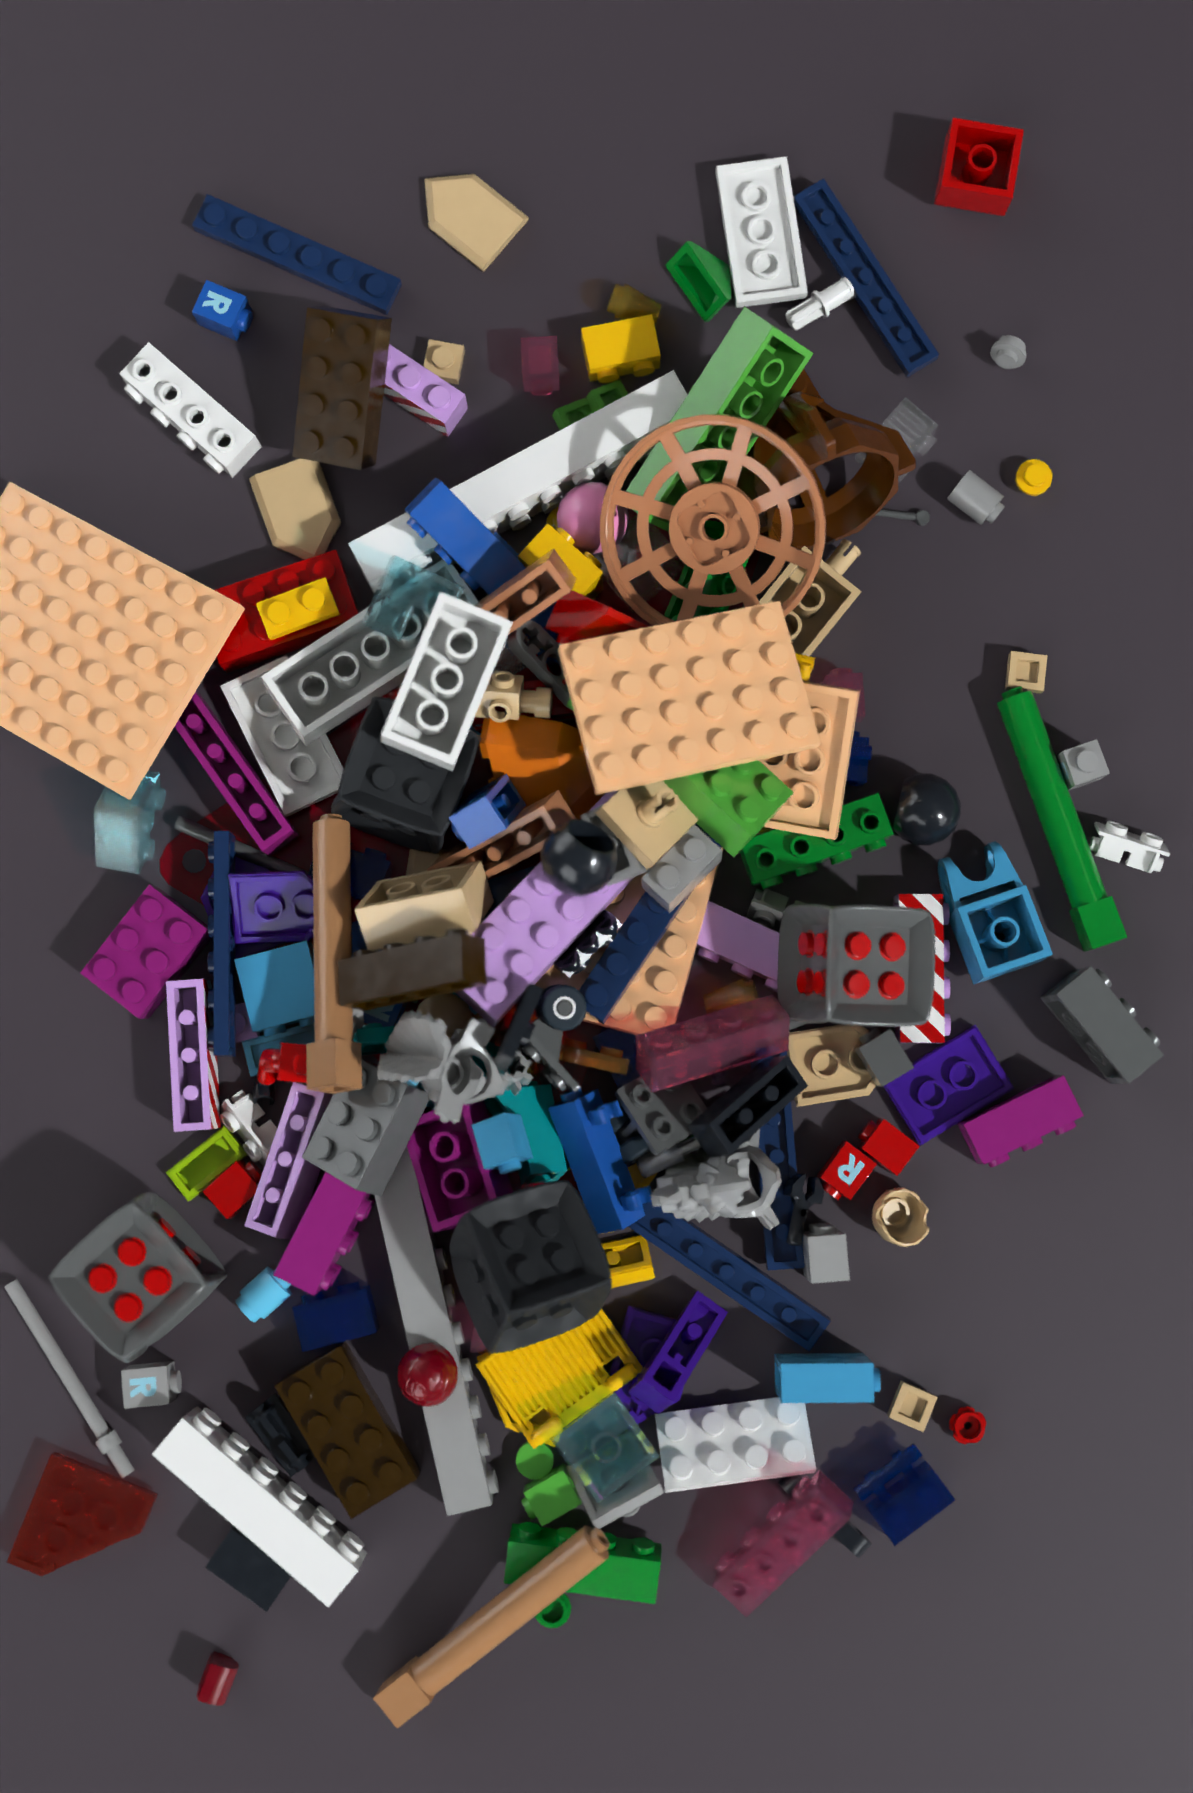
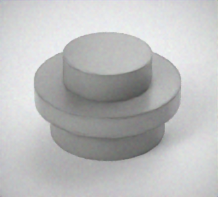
[990,335,1027,369]

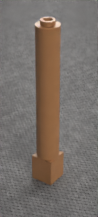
[307,814,362,1094]
[373,1526,610,1729]

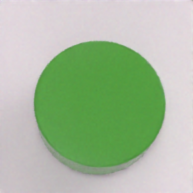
[516,1441,554,1480]

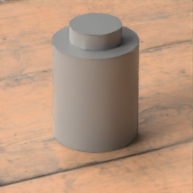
[947,470,1005,525]

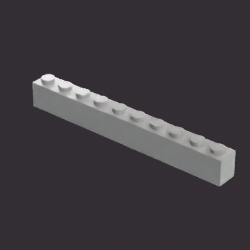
[375,1146,499,1516]

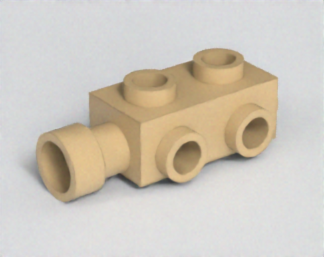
[475,671,553,723]

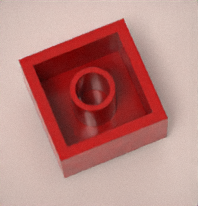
[934,117,1024,216]

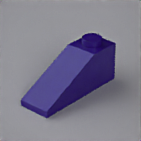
[628,1290,728,1414]

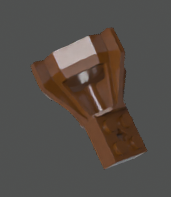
[736,369,916,551]

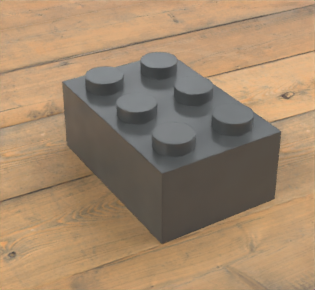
[1040,966,1164,1084]
[302,1058,429,1197]

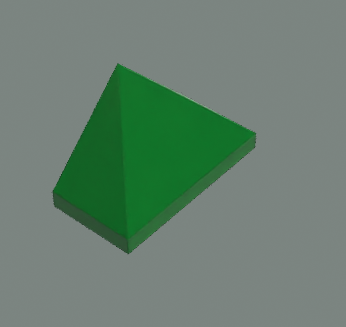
[665,241,731,322]

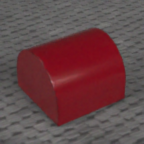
[196,1651,239,1706]

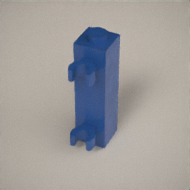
[548,1088,652,1234]

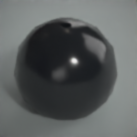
[893,773,961,846]
[540,819,618,896]

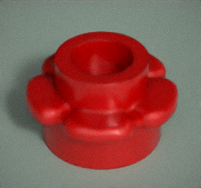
[949,1406,986,1444]

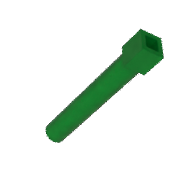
[997,686,1127,952]

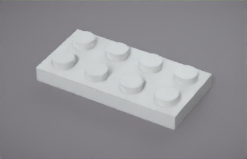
[716,157,808,308]
[220,655,344,817]
[655,1397,816,1493]

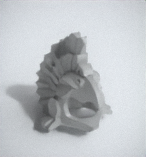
[377,1010,506,1123]
[651,1129,782,1230]

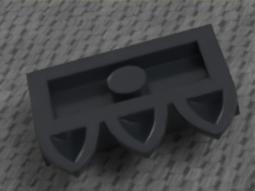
[553,910,623,978]

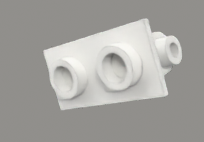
[1089,821,1170,873]
[220,1090,277,1166]

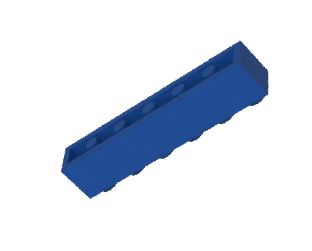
[404,477,561,667]

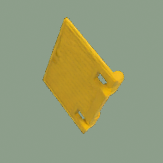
[475,1308,643,1449]

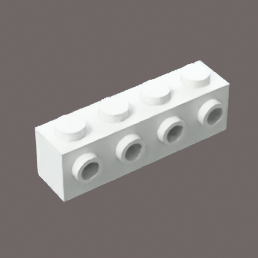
[119,342,261,478]

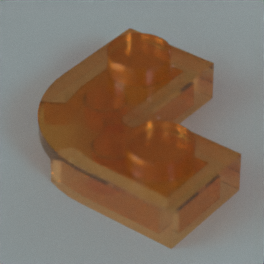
[559,1038,629,1075]

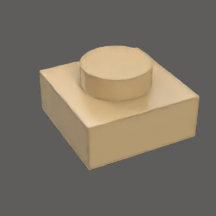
[424,339,465,384]
[1005,651,1048,694]
[887,1380,938,1432]

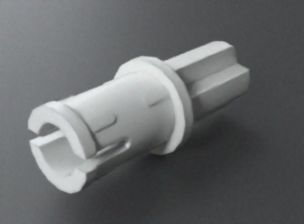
[785,277,855,331]

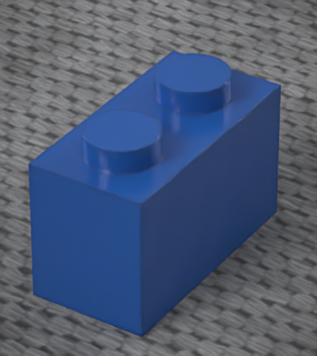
[449,774,526,850]

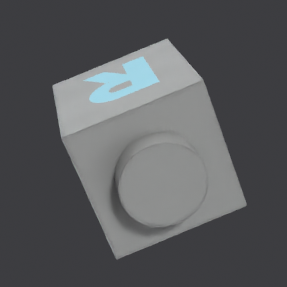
[1056,739,1110,790]
[121,1361,182,1409]

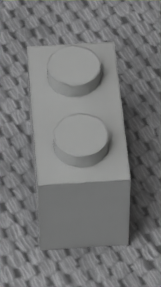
[641,824,722,913]
[802,1223,850,1283]

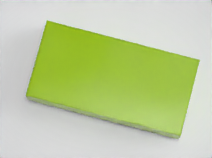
[165,1126,247,1202]

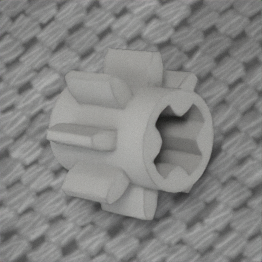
[492,1048,533,1096]

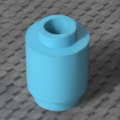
[235,1266,292,1322]

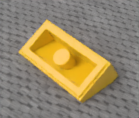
[602,1235,655,1288]

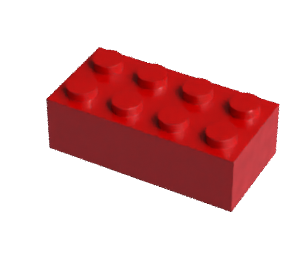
[215,549,359,673]

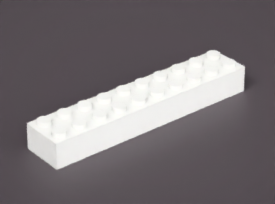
[348,370,688,599]

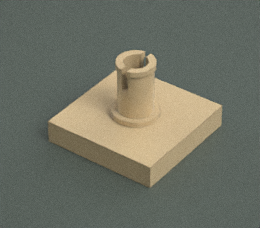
[595,781,698,869]

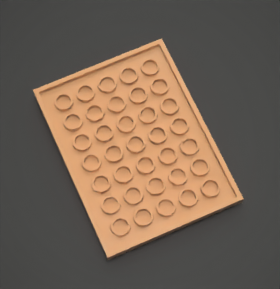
[0,482,245,800]

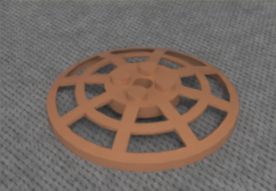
[600,414,826,626]

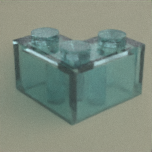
[361,555,465,641]
[94,771,165,874]

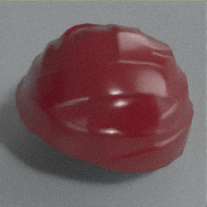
[397,1343,458,1407]

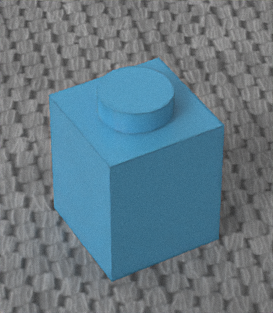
[472,1112,533,1174]

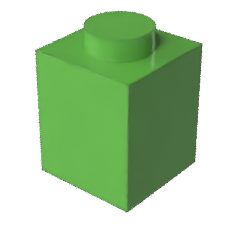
[521,1463,582,1526]

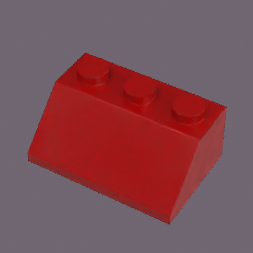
[545,590,649,644]

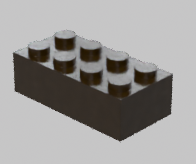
[292,306,392,470]
[275,1341,421,1519]

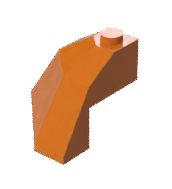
[479,711,605,859]

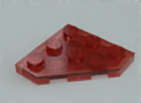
[7,1452,158,1577]

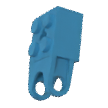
[938,841,1053,985]

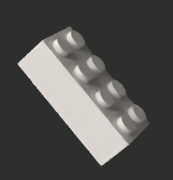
[381,592,513,771]

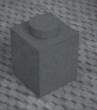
[854,1027,914,1087]

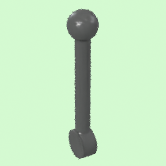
[875,509,930,526]

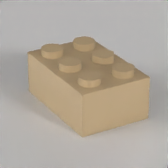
[354,860,494,950]

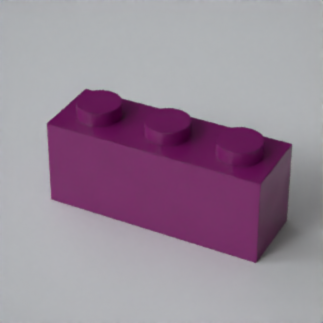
[957,1075,1084,1168]

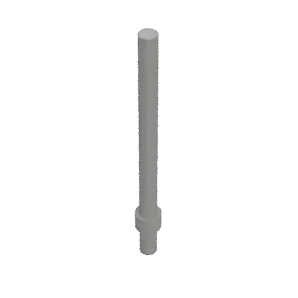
[4,1279,135,1478]

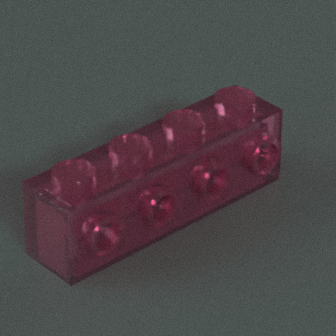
[636,994,790,1093]
[713,1470,853,1618]

